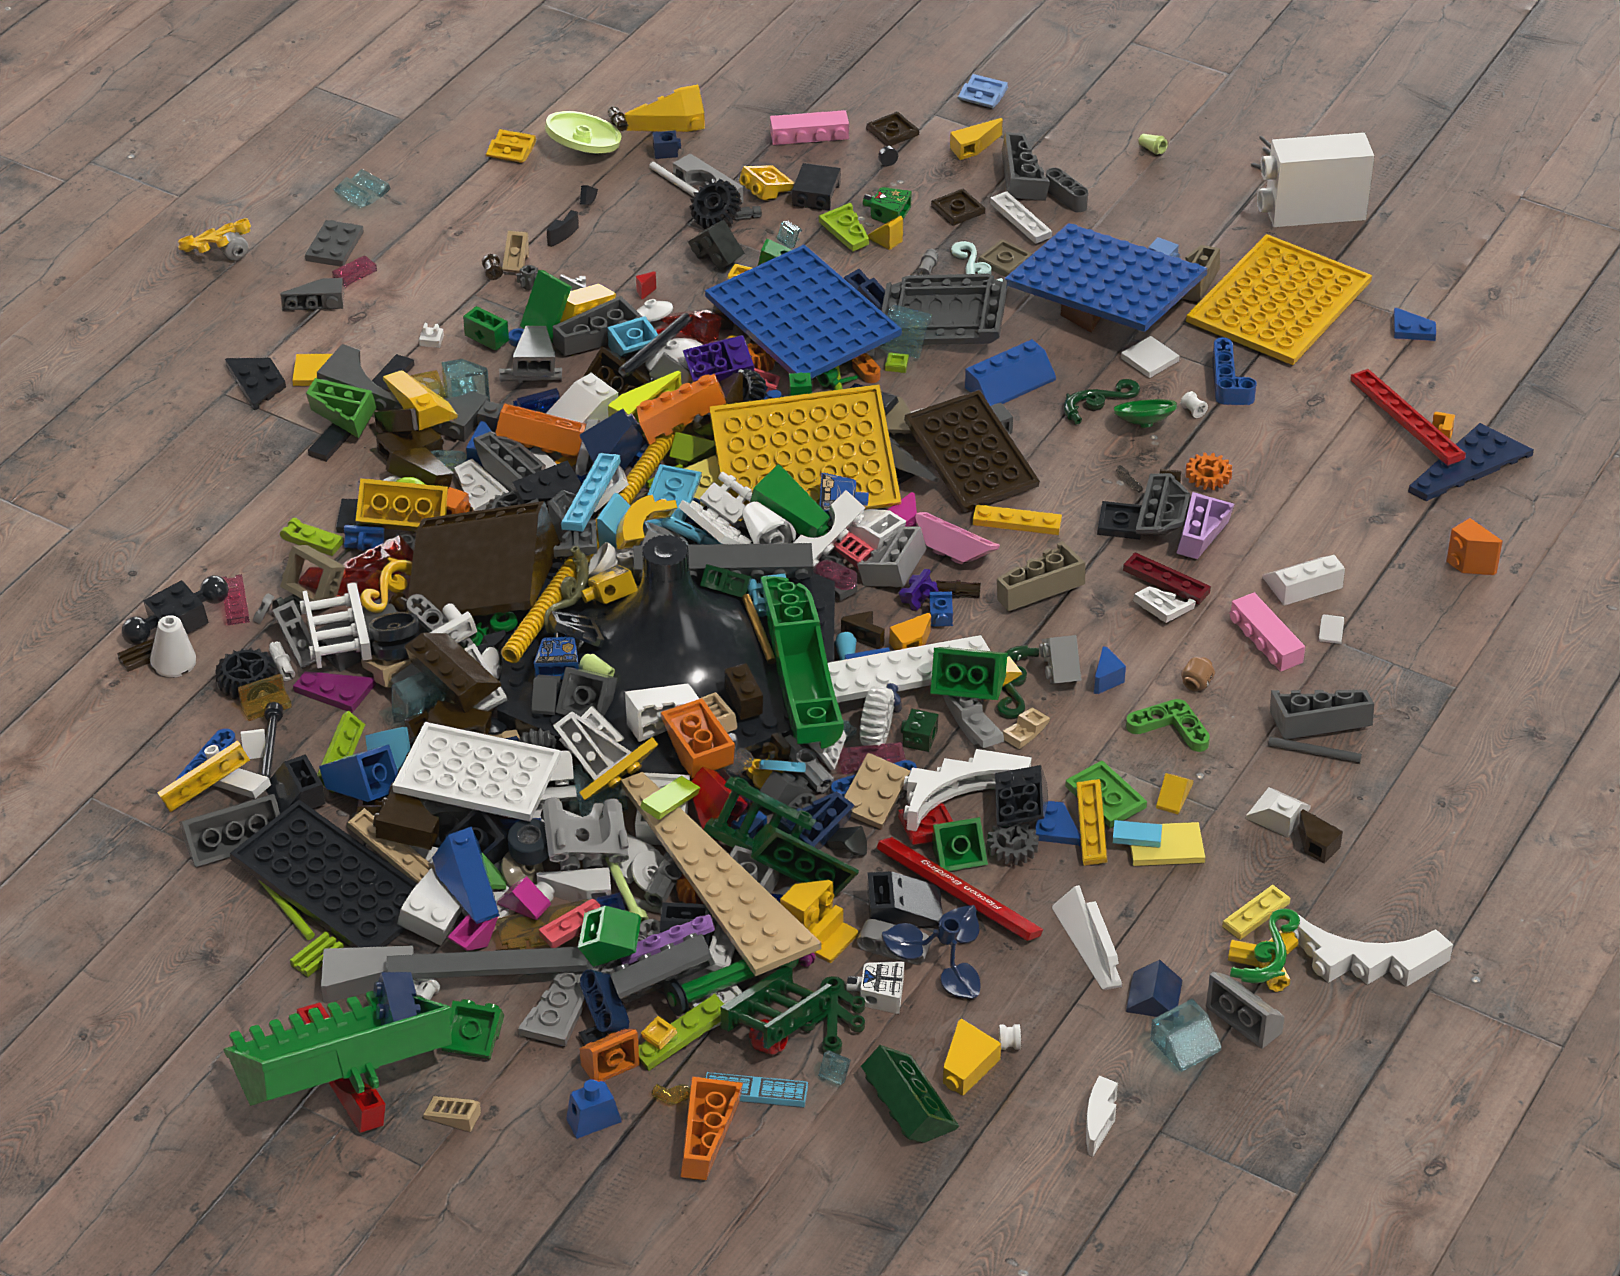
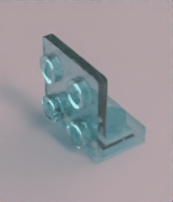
[880,305,933,358]
[573,764,628,817]

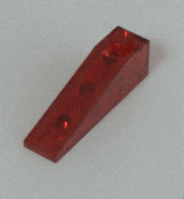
[298,567,381,602]

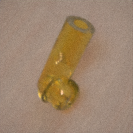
[651,1084,690,1105]

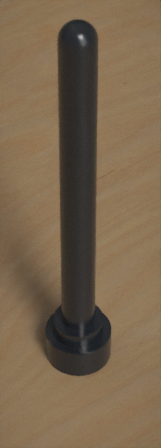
[261,702,283,780]

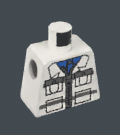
[847,962,904,1014]

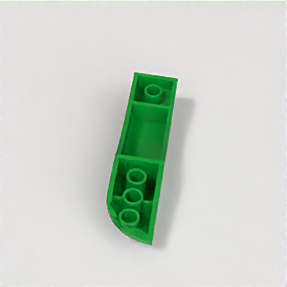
[761,576,844,749]

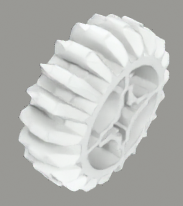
[860,686,894,748]

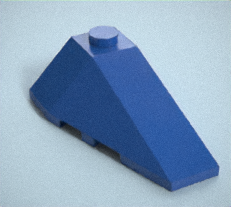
[432,827,500,924]

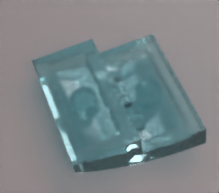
[334,169,391,207]

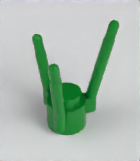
[817,367,858,387]

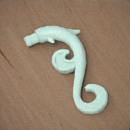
[951,241,1009,287]

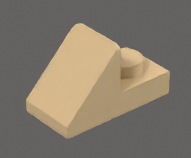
[502,231,529,273]

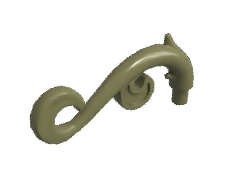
[544,546,589,635]

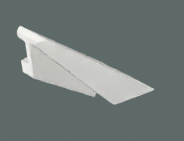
[1052,886,1122,990]

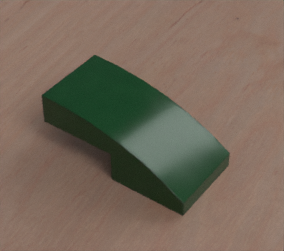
[700,564,752,598]

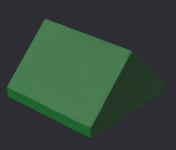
[932,817,988,871]

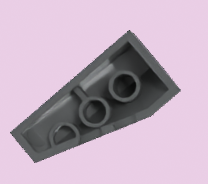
[889,437,939,482]

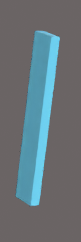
[561,453,621,531]

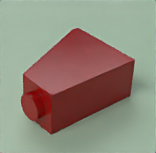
[691,766,748,842]

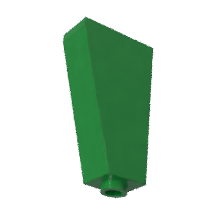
[750,464,830,538]

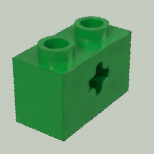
[463,306,509,351]

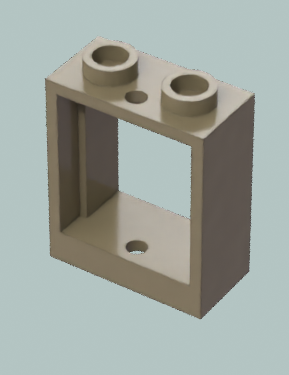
[280,545,346,602]

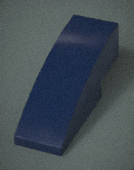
[844,269,885,311]

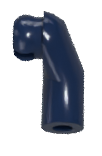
[886,683,902,713]

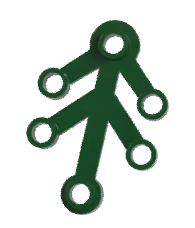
[800,976,865,1058]

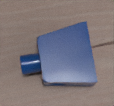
[566,1079,622,1139]

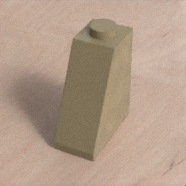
[885,397,920,447]

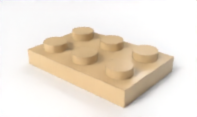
[844,753,911,830]

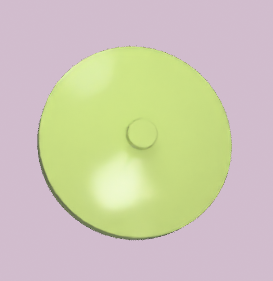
[545,111,622,153]

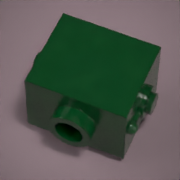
[901,708,938,752]

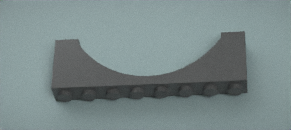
[317,344,489,442]

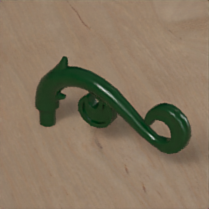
[1063,379,1140,424]
[997,645,1039,719]

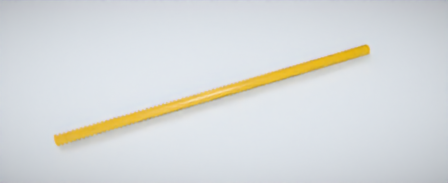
[501,335,736,663]

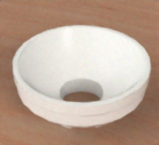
[588,542,618,578]

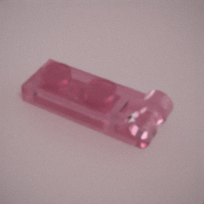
[222,574,250,625]
[839,742,906,774]

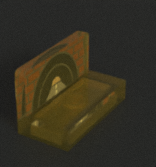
[238,674,292,722]

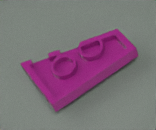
[293,671,376,713]

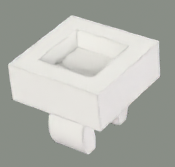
[419,323,444,348]

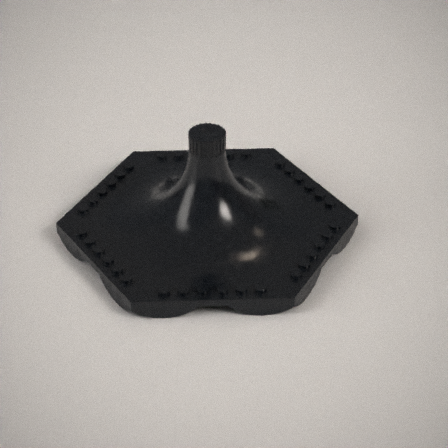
[497,521,835,781]

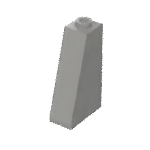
[321,946,414,1003]

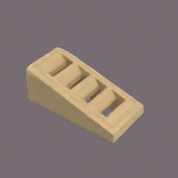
[699,692,737,733]
[423,1096,481,1132]

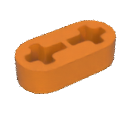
[852,353,881,383]

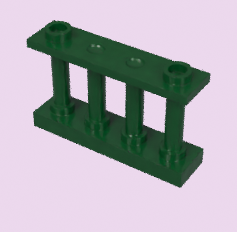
[703,776,816,850]
[720,966,832,1049]

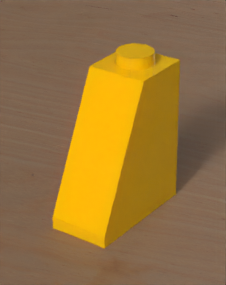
[943,1019,1001,1096]

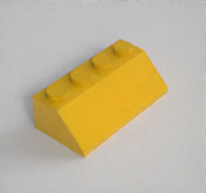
[356,478,448,532]

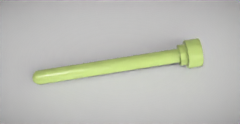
[605,857,649,923]

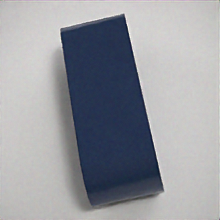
[580,969,630,1034]

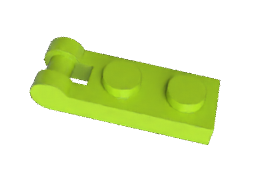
[279,518,344,556]

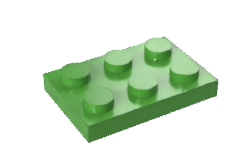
[1065,760,1147,828]

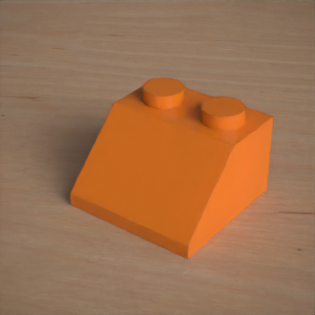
[1446,518,1503,575]
[579,1029,640,1082]

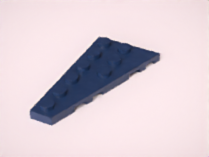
[1408,423,1534,501]

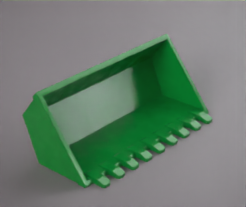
[223,991,452,1106]

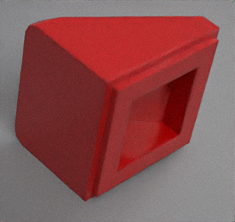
[636,271,656,299]

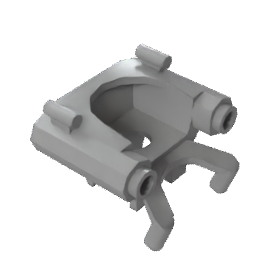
[541,797,629,871]

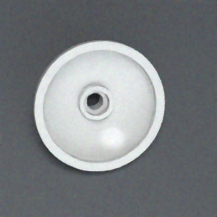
[645,338,703,372]

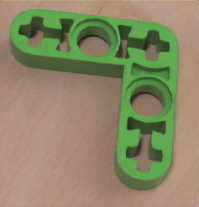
[1126,699,1210,752]

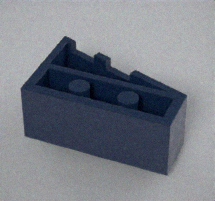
[777,791,855,850]
[374,972,421,1026]

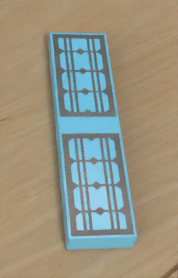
[706,1072,808,1107]

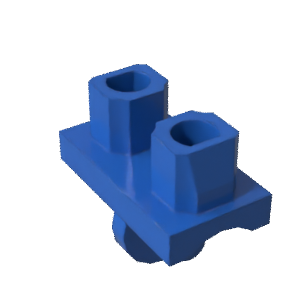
[344,525,384,551]

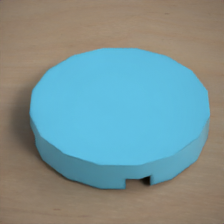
[759,760,806,772]

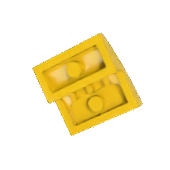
[486,129,536,163]

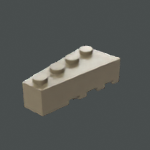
[997,541,1085,611]

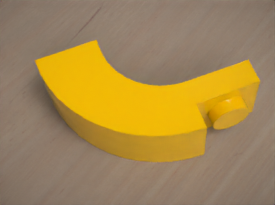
[616,495,678,550]

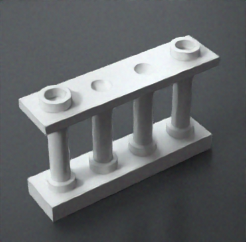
[299,583,372,668]

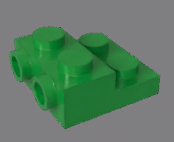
[441,999,504,1059]

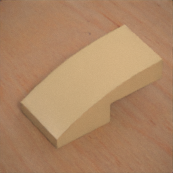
[1002,708,1050,749]

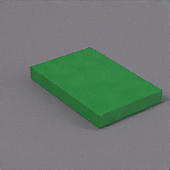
[520,270,572,343]

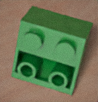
[578,906,641,967]

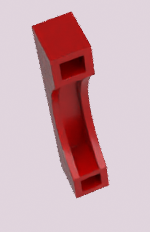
[297,1002,386,1133]

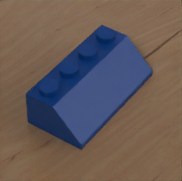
[965,339,1056,406]

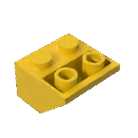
[780,880,834,931]

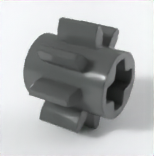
[517,265,538,290]

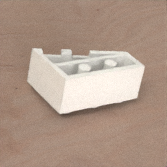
[625,684,699,742]

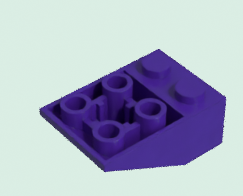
[683,335,754,382]

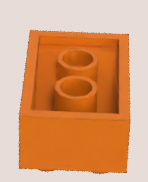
[660,698,735,778]

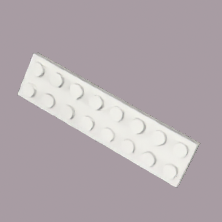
[828,635,990,702]

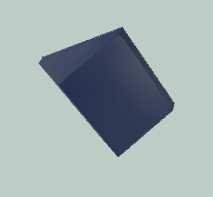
[1126,960,1183,1020]

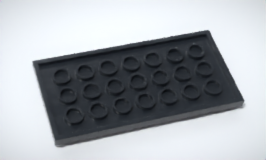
[230,800,418,948]

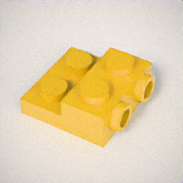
[739,165,795,200]

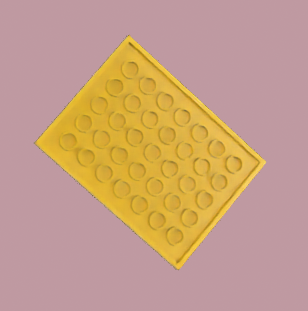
[1186,234,1372,365]
[709,384,901,527]

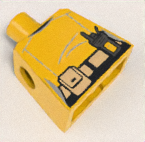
[581,564,638,604]

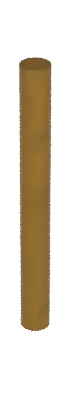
[742,594,776,664]

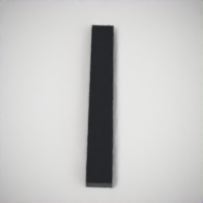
[308,354,415,461]

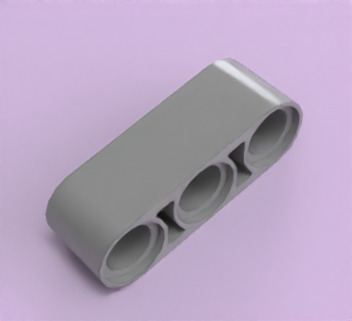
[857,919,932,965]

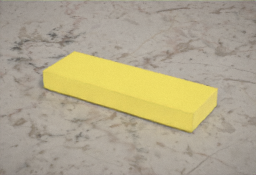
[1222,885,1291,940]

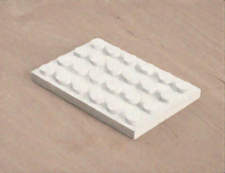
[393,722,561,821]

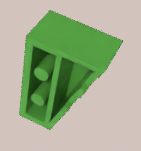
[306,378,376,438]

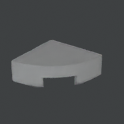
[253,593,274,624]

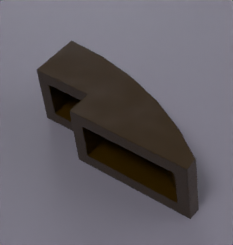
[374,408,418,433]

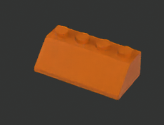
[496,403,586,458]

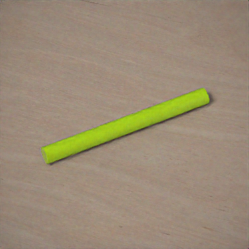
[258,880,315,940]

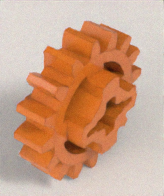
[1186,452,1232,490]

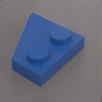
[1036,801,1081,846]

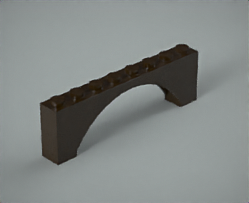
[373,700,492,850]

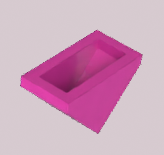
[497,876,551,920]
[448,914,498,951]

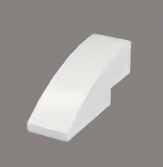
[1086,1076,1118,1157]

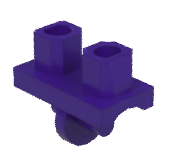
[899,569,939,611]

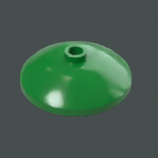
[1114,399,1177,428]

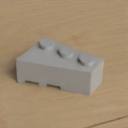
[857,526,927,587]

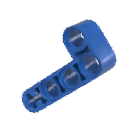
[1212,337,1257,405]

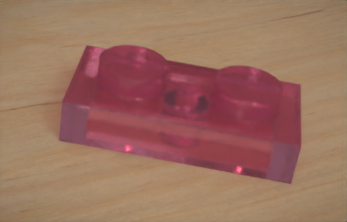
[332,255,377,287]

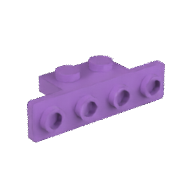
[620,915,715,964]

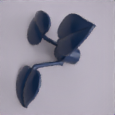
[881,905,981,999]

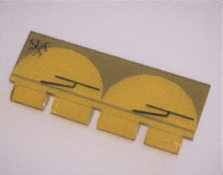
[496,899,589,950]

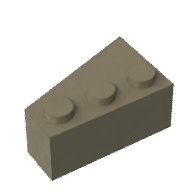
[1182,245,1220,302]

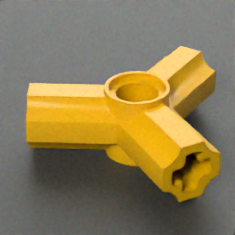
[1228,931,1299,992]

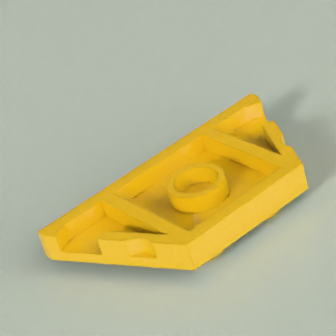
[579,737,658,800]

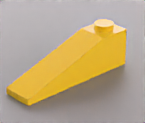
[625,85,705,132]
[383,370,458,430]

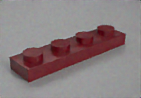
[1123,552,1211,605]

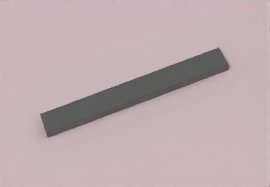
[387,947,587,979]

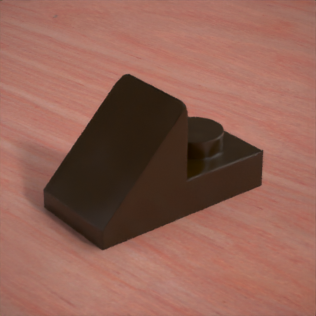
[841,611,885,649]

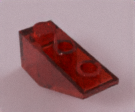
[660,309,722,344]
[344,535,414,580]

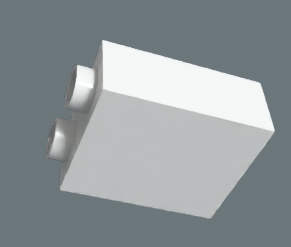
[1257,133,1374,227]

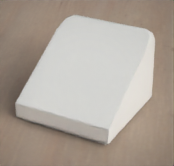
[1319,615,1344,644]
[241,729,266,759]

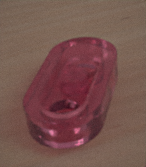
[816,560,857,590]

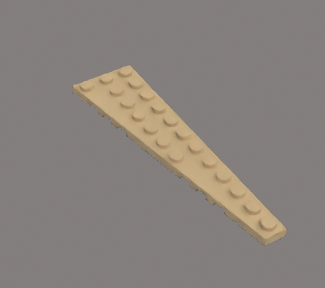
[621,772,821,976]

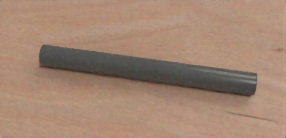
[1268,737,1362,763]

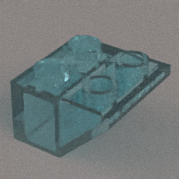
[1150,999,1221,1072]

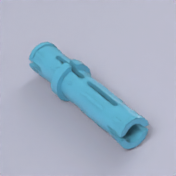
[661,516,722,545]

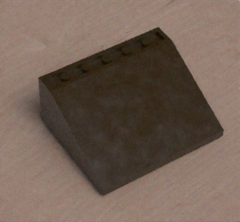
[407,501,560,624]

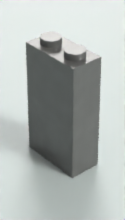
[315,598,397,672]

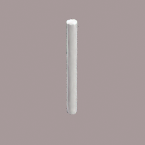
[649,162,698,198]

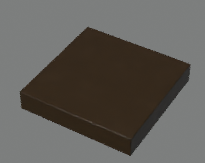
[866,111,919,146]
[931,188,986,226]

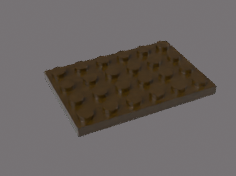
[904,390,1040,513]

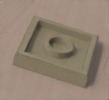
[978,239,1032,277]

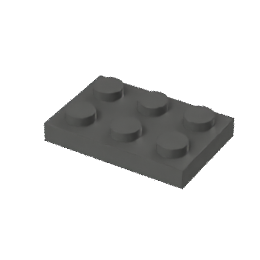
[305,220,364,267]

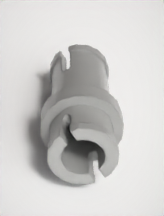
[918,249,938,275]

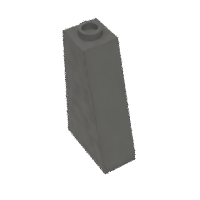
[512,326,555,376]

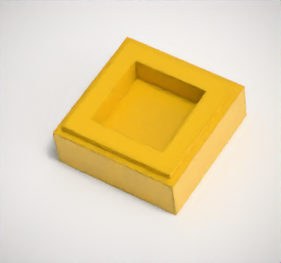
[641,1016,677,1050]

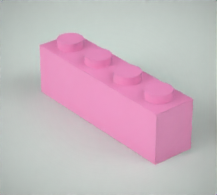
[770,110,849,145]
[1230,592,1305,672]

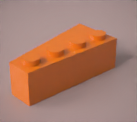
[636,374,726,445]
[681,1076,743,1180]

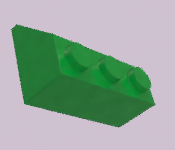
[930,647,1008,700]

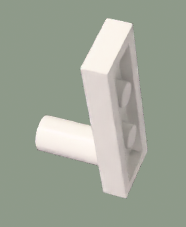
[430,604,477,643]
[204,745,271,799]

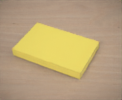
[1130,822,1205,866]

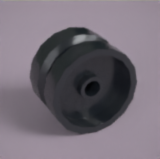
[369,612,420,661]

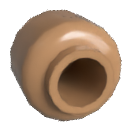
[1181,657,1215,691]

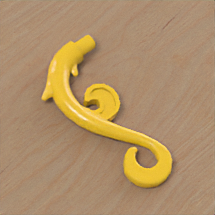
[360,557,412,613]

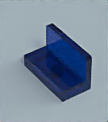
[513,388,560,413]

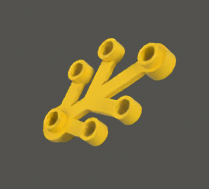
[178,218,251,253]

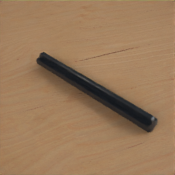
[619,313,692,378]

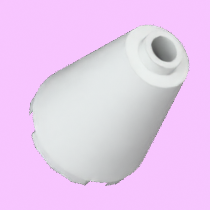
[742,502,796,544]
[150,616,196,677]

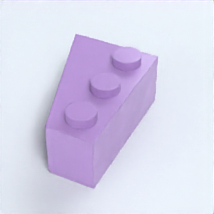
[1177,492,1234,559]

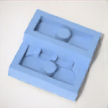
[958,74,1008,108]

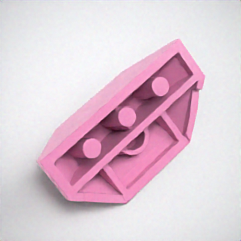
[915,512,1000,564]

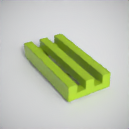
[290,932,343,977]

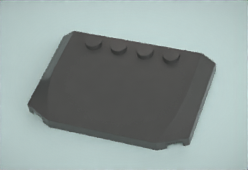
[882,274,1008,345]

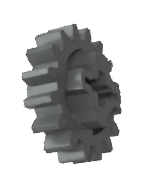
[987,823,1039,865]

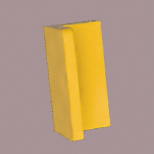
[810,905,858,963]

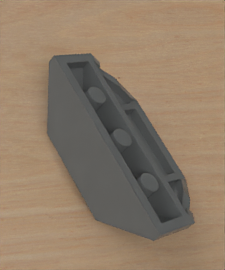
[473,431,546,492]
[1136,473,1191,536]
[548,490,599,542]

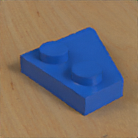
[1393,308,1436,341]

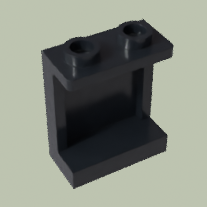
[792,163,841,211]

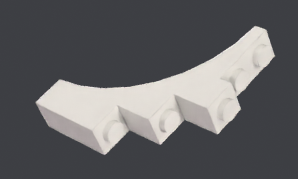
[903,749,1031,831]
[1288,915,1453,987]

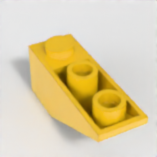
[950,118,1003,160]

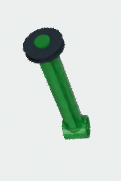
[664,958,799,1016]

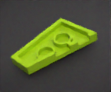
[819,202,869,251]

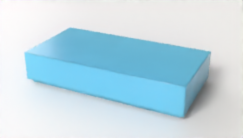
[1113,820,1162,847]

